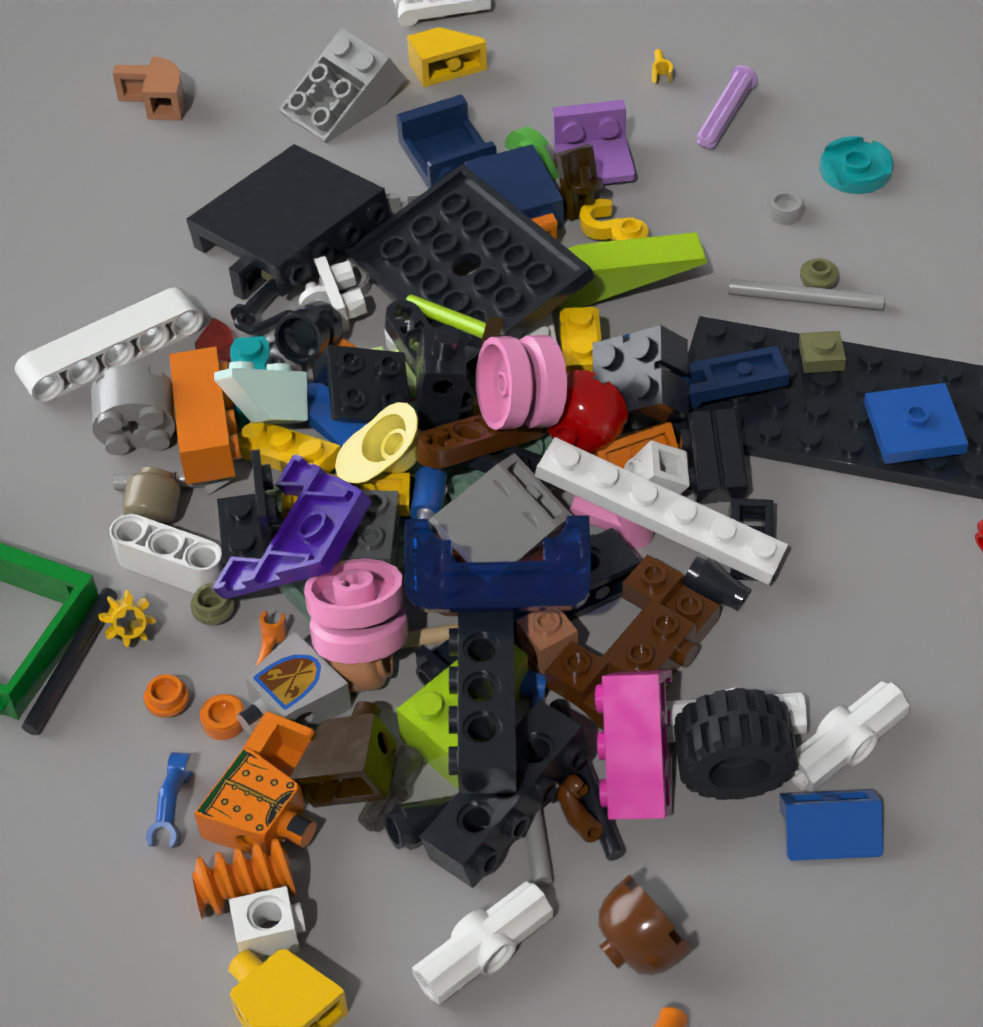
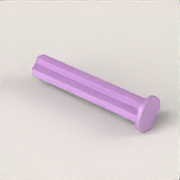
[697,65,758,149]

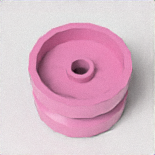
[476,335,567,430]
[304,558,409,664]

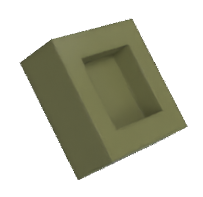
[799,331,846,373]

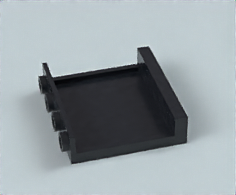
[186,144,390,297]

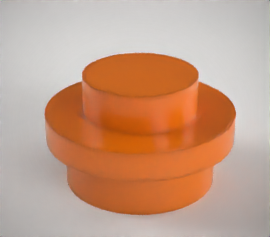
[144,674,189,718]

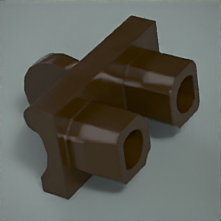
[553,144,603,220]

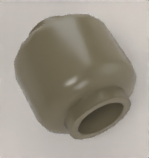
[122,467,180,525]

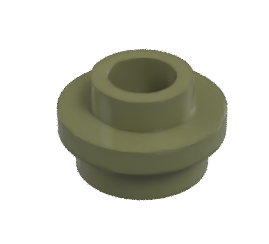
[800,258,839,289]
[190,583,234,625]

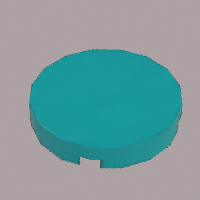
[819,136,894,194]

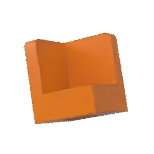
[244,711,315,777]

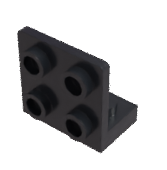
[312,344,410,424]
[217,449,280,568]

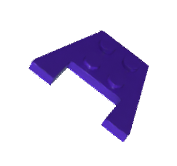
[212,454,372,599]

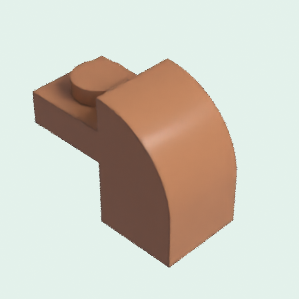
[112,56,186,120]

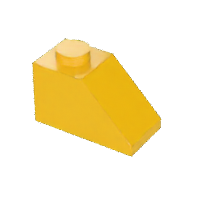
[407,27,487,87]

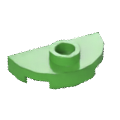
[505,126,559,181]

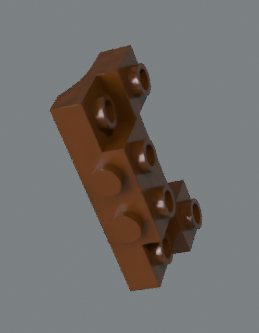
[545,554,720,731]

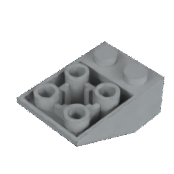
[278,28,406,143]
[429,453,572,586]

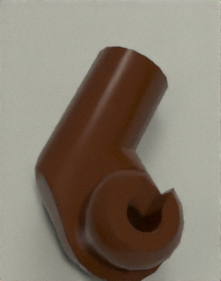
[556,774,603,843]

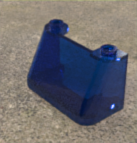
[405,515,591,613]

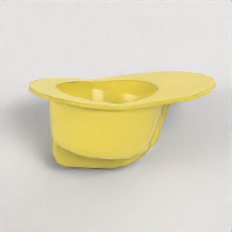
[335,402,422,484]

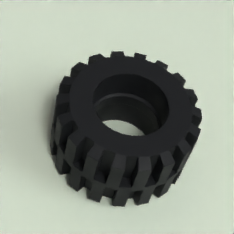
[673,688,798,800]

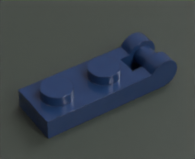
[669,346,790,410]

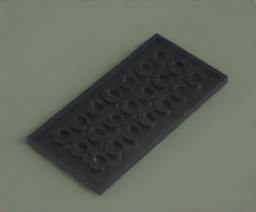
[669,316,983,500]

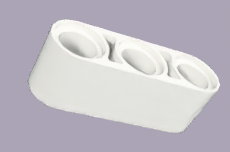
[110,514,224,593]

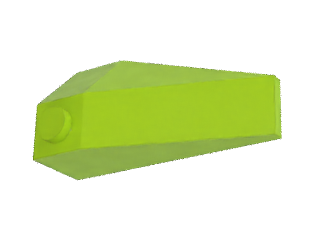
[558,232,707,310]

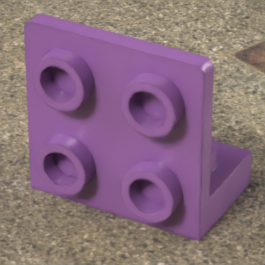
[552,100,635,184]

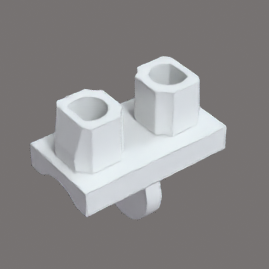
[299,256,367,333]

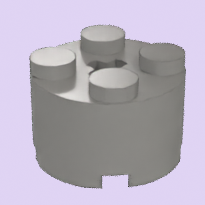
[91,364,175,455]

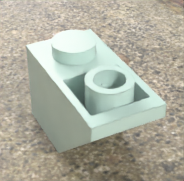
[214,361,308,424]

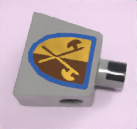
[236,631,352,735]

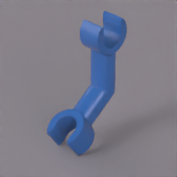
[146,752,192,848]

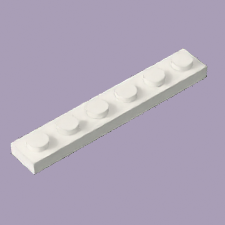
[535,437,788,585]

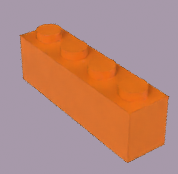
[169,347,241,485]

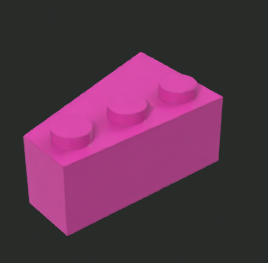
[595,670,672,819]

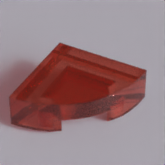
[194,318,234,363]

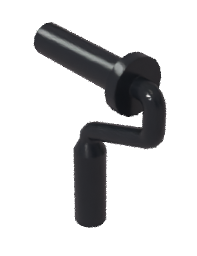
[230,279,293,335]

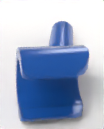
[520,670,549,709]

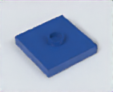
[864,383,968,464]

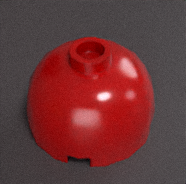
[546,370,628,454]

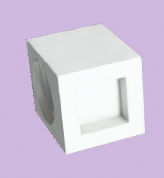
[229,886,306,961]

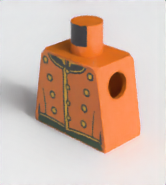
[194,746,316,855]

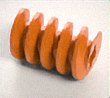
[192,839,297,919]

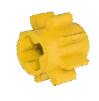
[98,590,156,647]

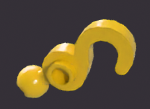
[579,198,649,241]

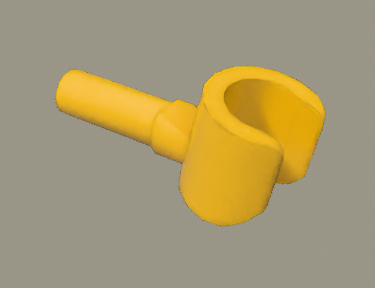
[652,49,673,83]

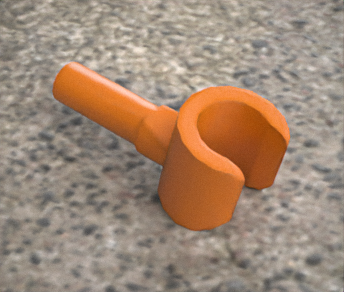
[256,611,287,666]

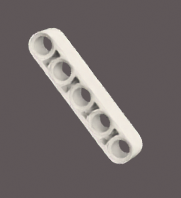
[15,287,203,403]

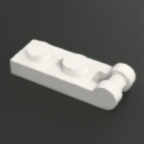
[393,0,491,27]

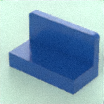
[779,789,883,861]

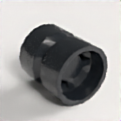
[274,300,343,363]

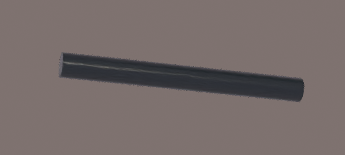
[21,587,118,735]
[549,699,625,861]

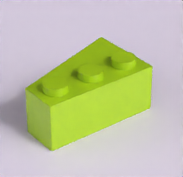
[397,644,528,790]

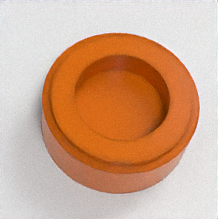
[200,694,244,740]

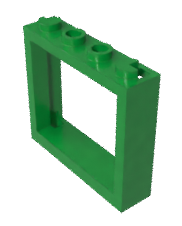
[0,543,99,720]

